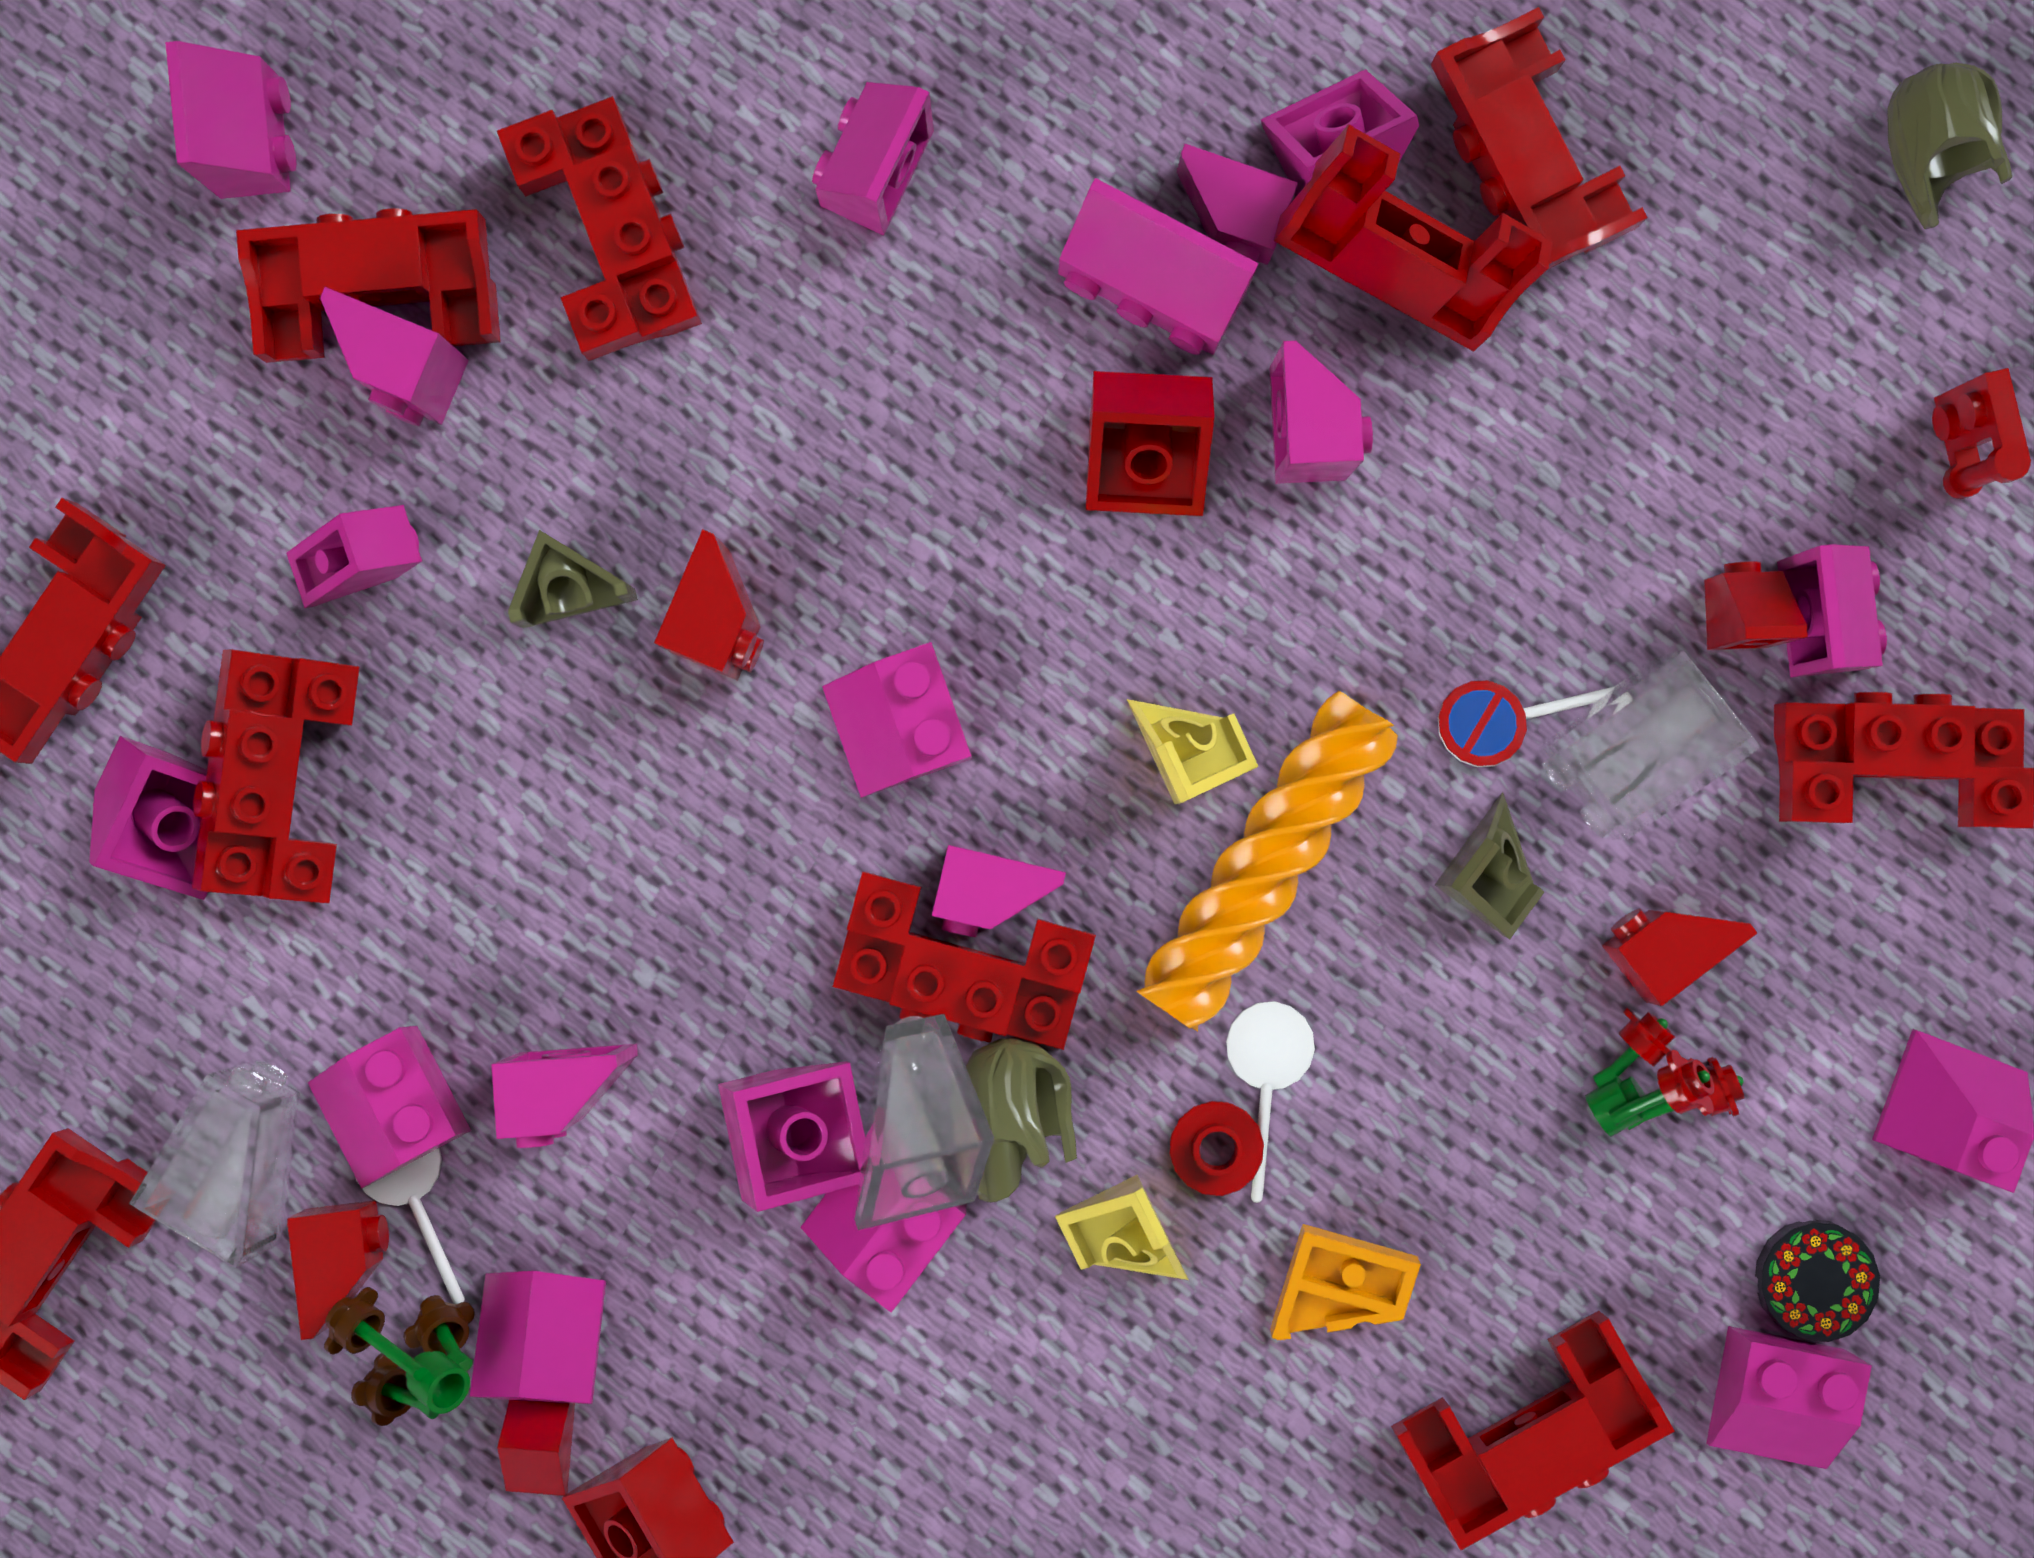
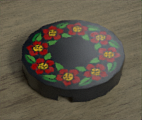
[1755,1220,1880,1342]

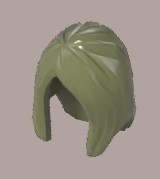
[1887,62,2012,229]
[958,1038,1077,1203]

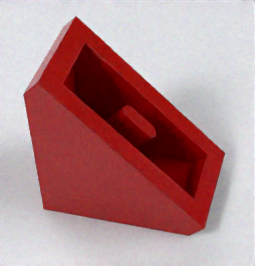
[497,1400,575,1496]

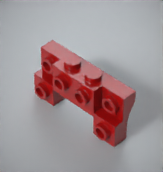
[1430,7,1648,270]
[497,96,702,361]
[1274,124,1553,352]
[236,208,501,363]
[0,498,166,764]
[192,649,360,903]
[1774,692,2034,829]
[832,871,1096,1050]
[0,1128,176,1400]
[1391,1311,1675,1550]

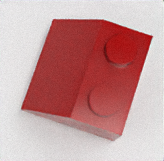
[1085,371,1215,516]
[654,529,764,681]
[562,1437,734,1558]

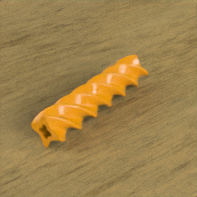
[1136,690,1398,1032]

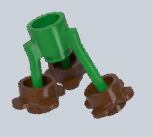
[324,1287,475,1426]

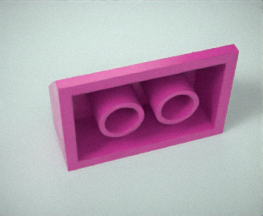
[1058,178,1259,355]

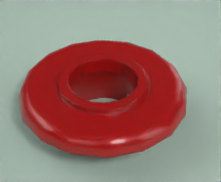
[1169,1101,1264,1196]

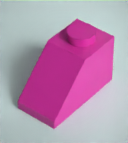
[1177,144,1298,265]
[286,505,422,608]
[932,845,1066,937]

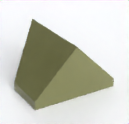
[508,530,638,628]
[1435,792,1544,940]

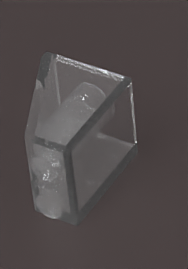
[1538,650,1761,840]
[854,1014,994,1230]
[129,1060,300,1268]

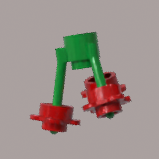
[1585,1008,1745,1137]

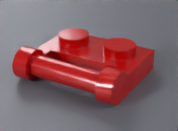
[1932,368,2031,499]

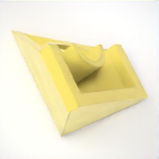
[1127,699,1259,805]
[1055,1175,1189,1280]

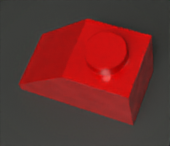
[1704,561,1808,650]
[1602,908,1757,1006]
[287,1200,389,1340]

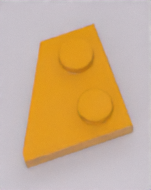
[1270,1224,1421,1340]

